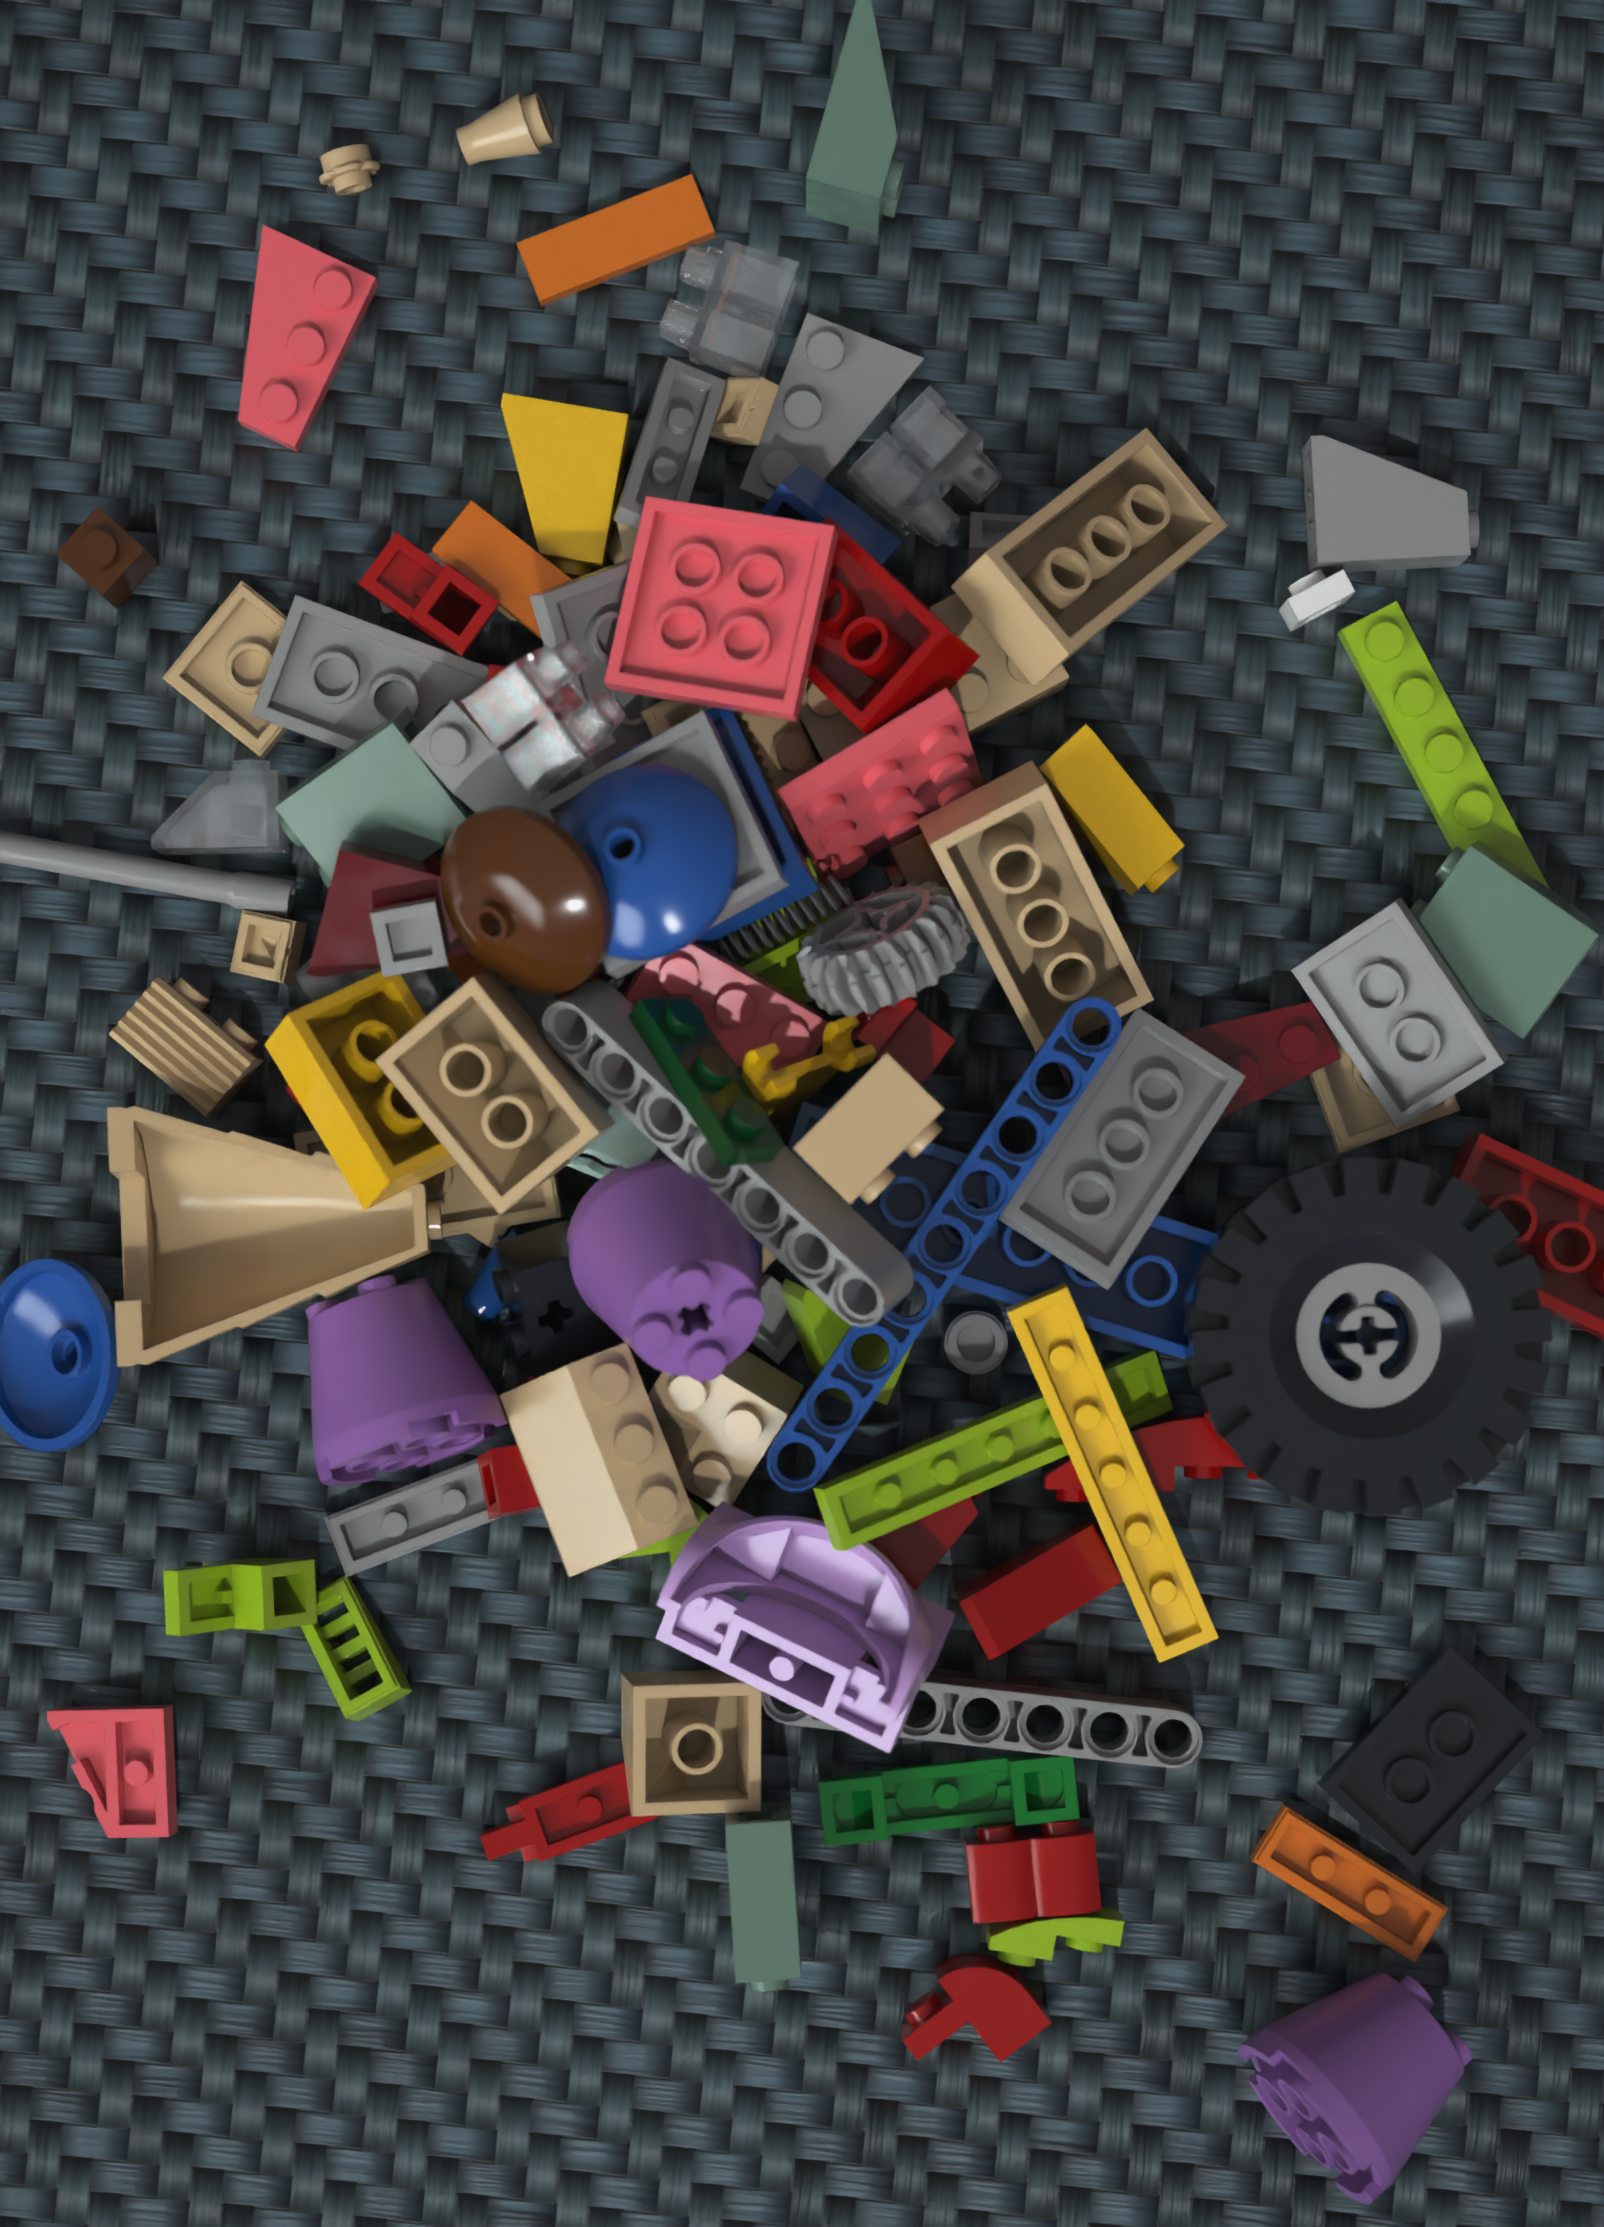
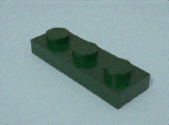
[628,995,785,1167]

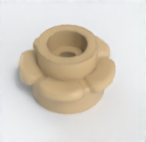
[319,144,380,195]

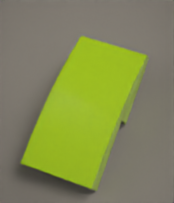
[985,1906,1125,1966]

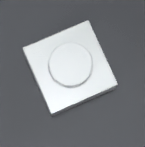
[1279,569,1355,632]

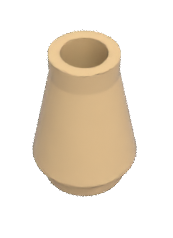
[456,92,555,165]

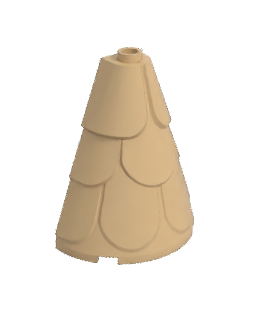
[107,1106,443,1367]

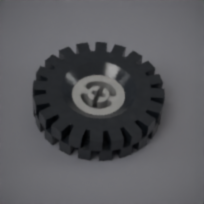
[1183,1157,1552,1517]

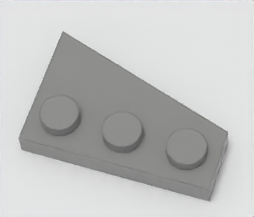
[739,313,925,503]

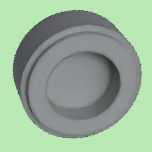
[943,1310,1008,1374]

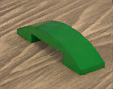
[818,1754,1080,1847]

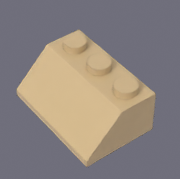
[375,972,616,1215]
[499,1342,699,1578]

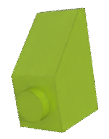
[781,1279,914,1405]

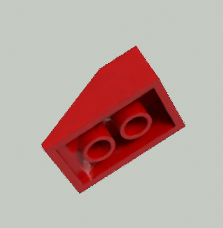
[807,516,980,735]

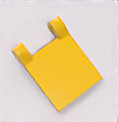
[743,1016,877,1125]

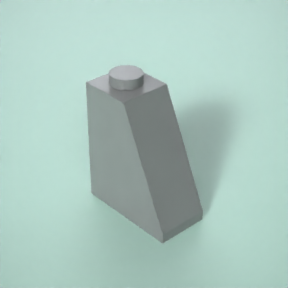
[1302,435,1479,574]

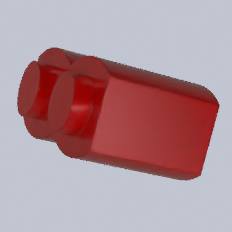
[963,1819,1102,1923]

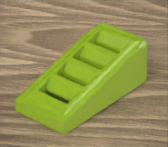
[301,1575,412,1721]

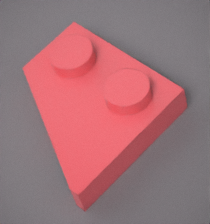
[47,1705,178,1838]

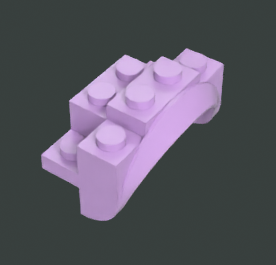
[655,1501,956,1754]

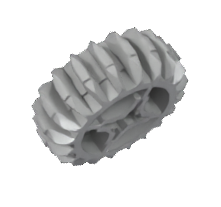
[796,881,971,1017]

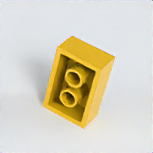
[264,971,458,1210]

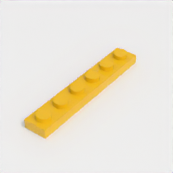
[1006,1282,1219,1663]

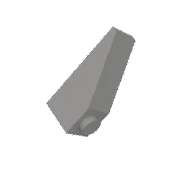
[409,695,563,812]

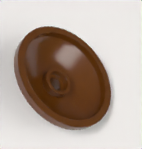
[440,805,612,994]

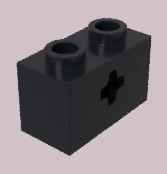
[492,1220,607,1378]

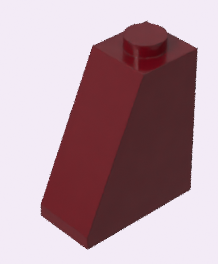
[307,840,470,978]

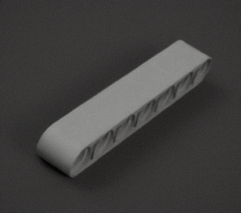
[542,980,914,1327]
[761,1668,1203,1768]

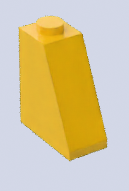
[501,393,632,580]
[1038,724,1185,896]

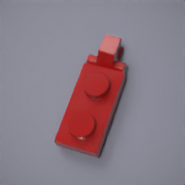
[480,1759,661,1863]

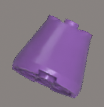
[566,1159,764,1381]
[305,1275,508,1486]
[1237,1972,1472,2204]

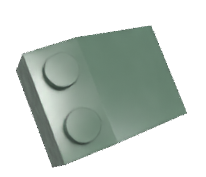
[806,0,906,235]

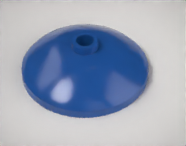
[558,764,739,961]
[0,1259,121,1452]

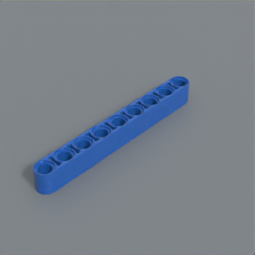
[767,997,1121,1492]

